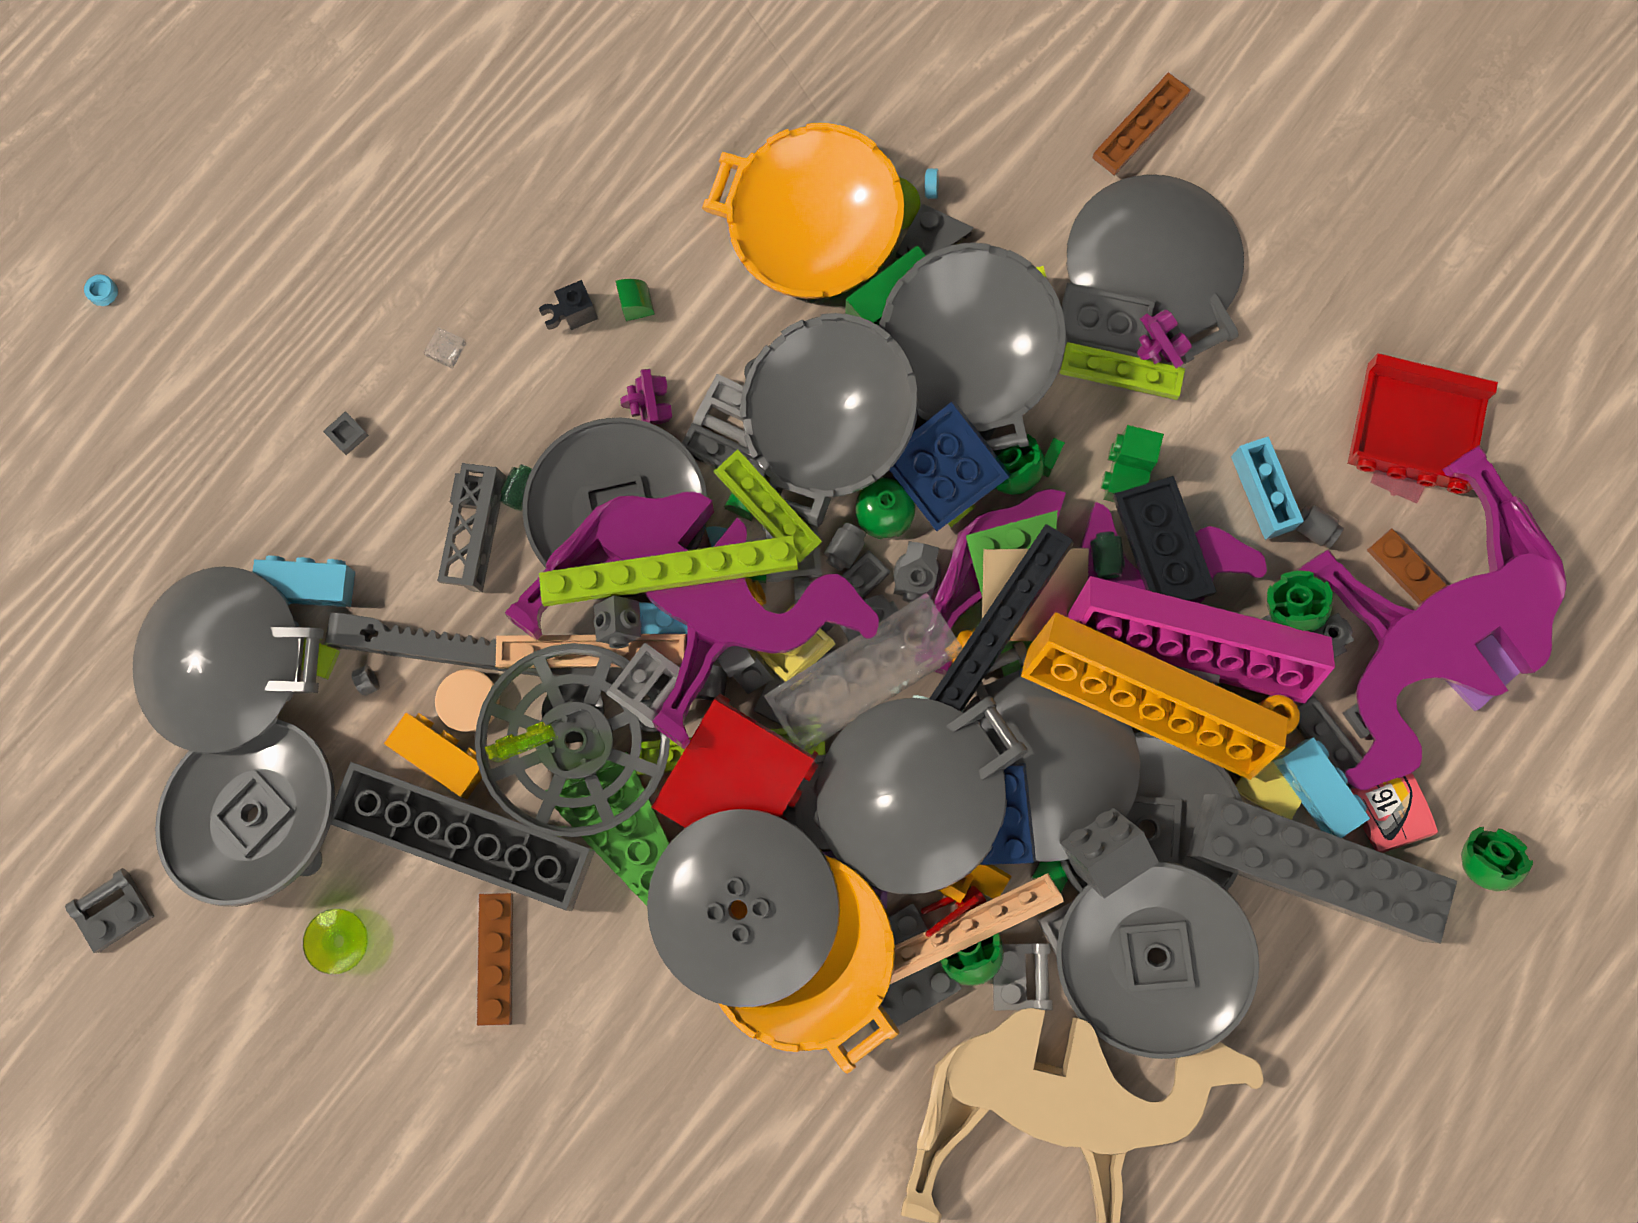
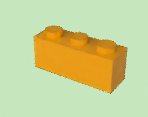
[384,712,482,799]

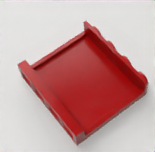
[1347,353,1498,494]
[652,694,819,828]

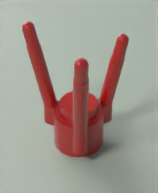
[921,886,987,937]

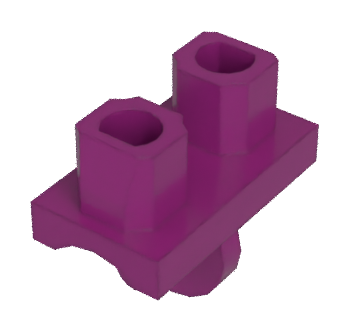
[1137,310,1192,369]
[620,369,672,425]

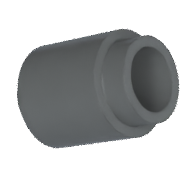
[1296,505,1344,548]
[824,523,866,571]

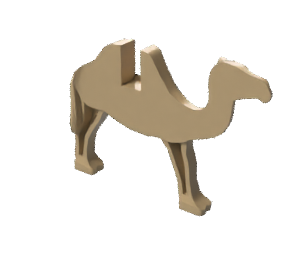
[901,1008,1263,1223]

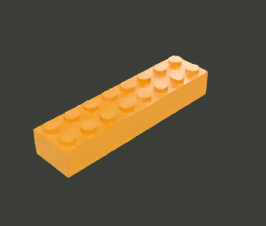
[1021,612,1288,780]

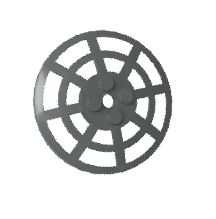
[475,643,670,837]

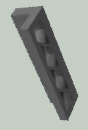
[437,463,506,593]

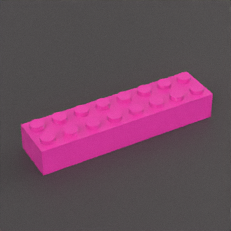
[1067,576,1335,704]

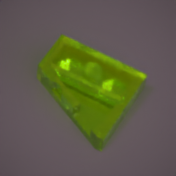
[485,721,559,763]

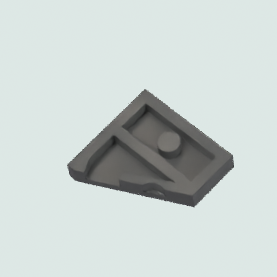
[896,204,973,259]

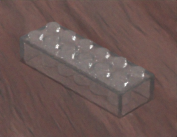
[764,593,962,751]

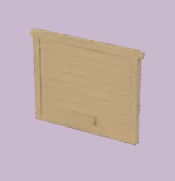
[982,548,1089,641]

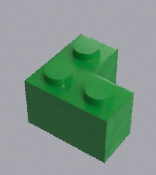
[1101,425,1164,503]

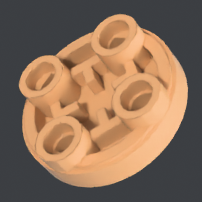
[435,669,500,733]

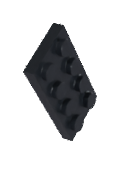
[1113,476,1216,601]

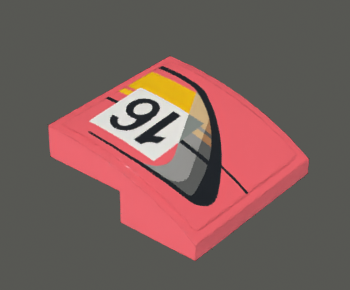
[1351,773,1438,853]

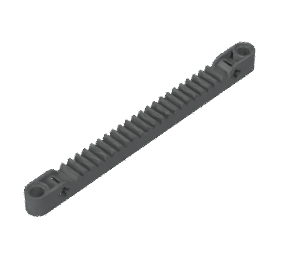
[324,613,728,701]

